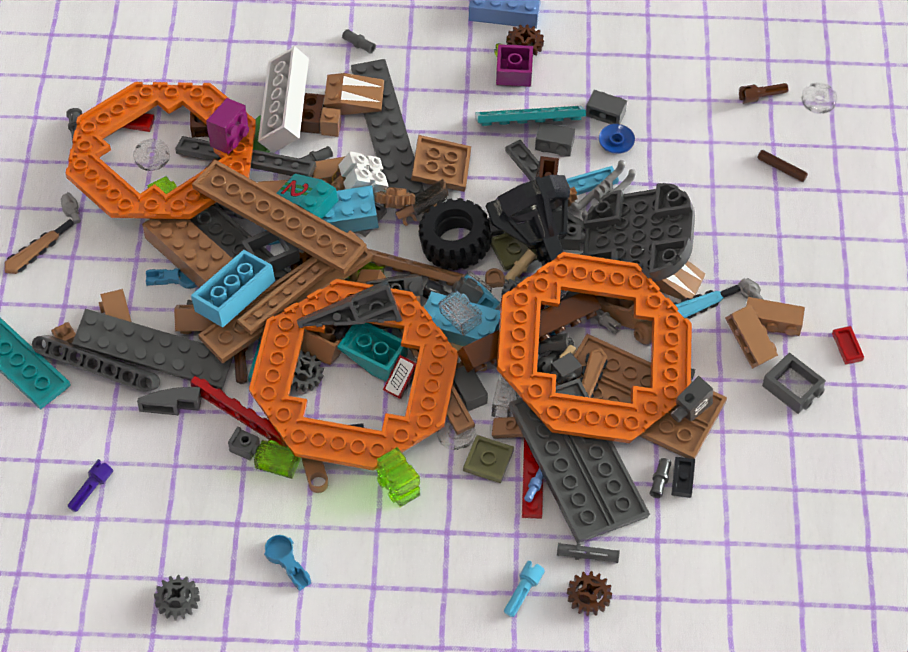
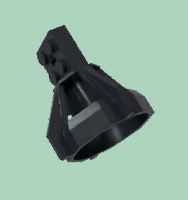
[486,175,570,266]

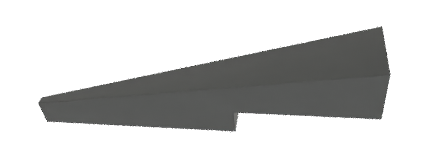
[297,280,402,328]

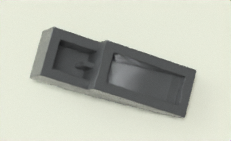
[137,387,202,416]

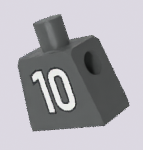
[671,376,713,423]

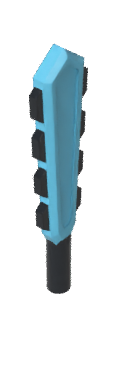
[674,285,740,319]

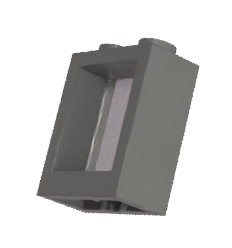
[762,352,826,414]

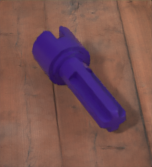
[68,459,113,512]

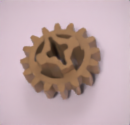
[375,187,415,209]

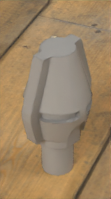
[61,192,81,224]
[738,278,764,300]

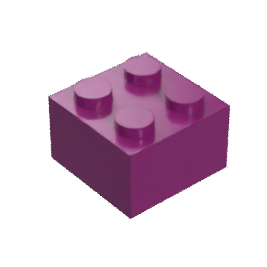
[496,44,533,87]
[206,98,249,154]

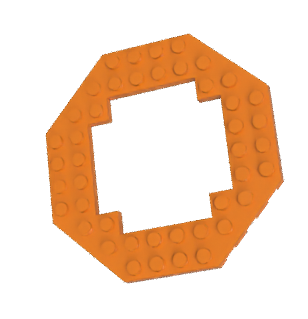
[65,82,256,219]
[496,252,692,443]
[249,279,459,471]

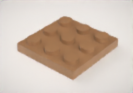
[411,135,471,192]

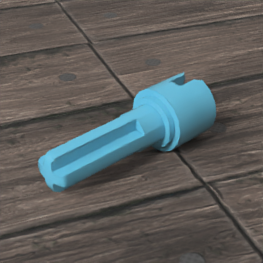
[504,561,545,617]

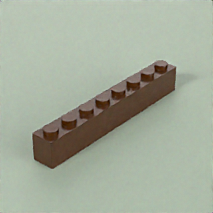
[457,293,602,373]

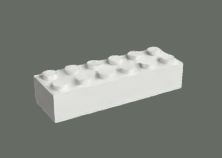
[258,47,309,153]

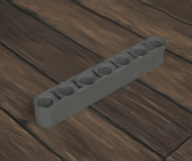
[32,335,160,392]

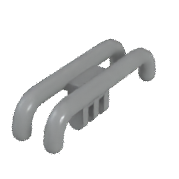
[571,160,636,219]

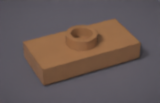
[492,417,524,439]

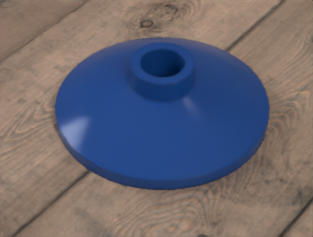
[599,124,635,154]

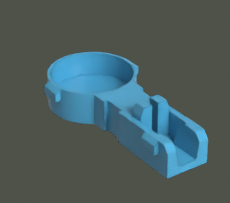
[146,268,197,289]
[264,535,311,591]

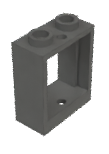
[240,230,300,273]

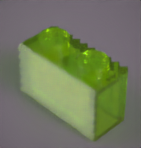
[254,440,301,479]

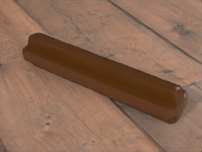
[757,150,808,182]

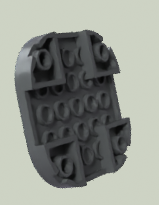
[580,183,695,282]

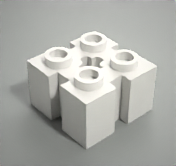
[338,152,388,199]

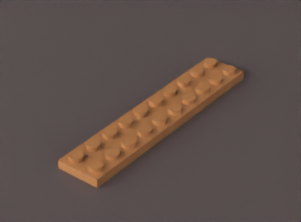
[192,160,367,274]
[198,249,373,364]

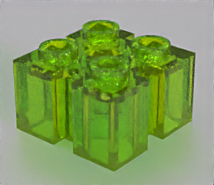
[376,447,420,508]

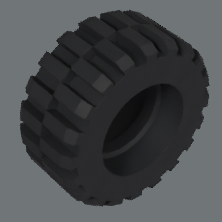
[418,198,492,271]

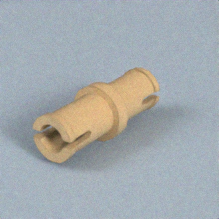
[504,249,537,281]

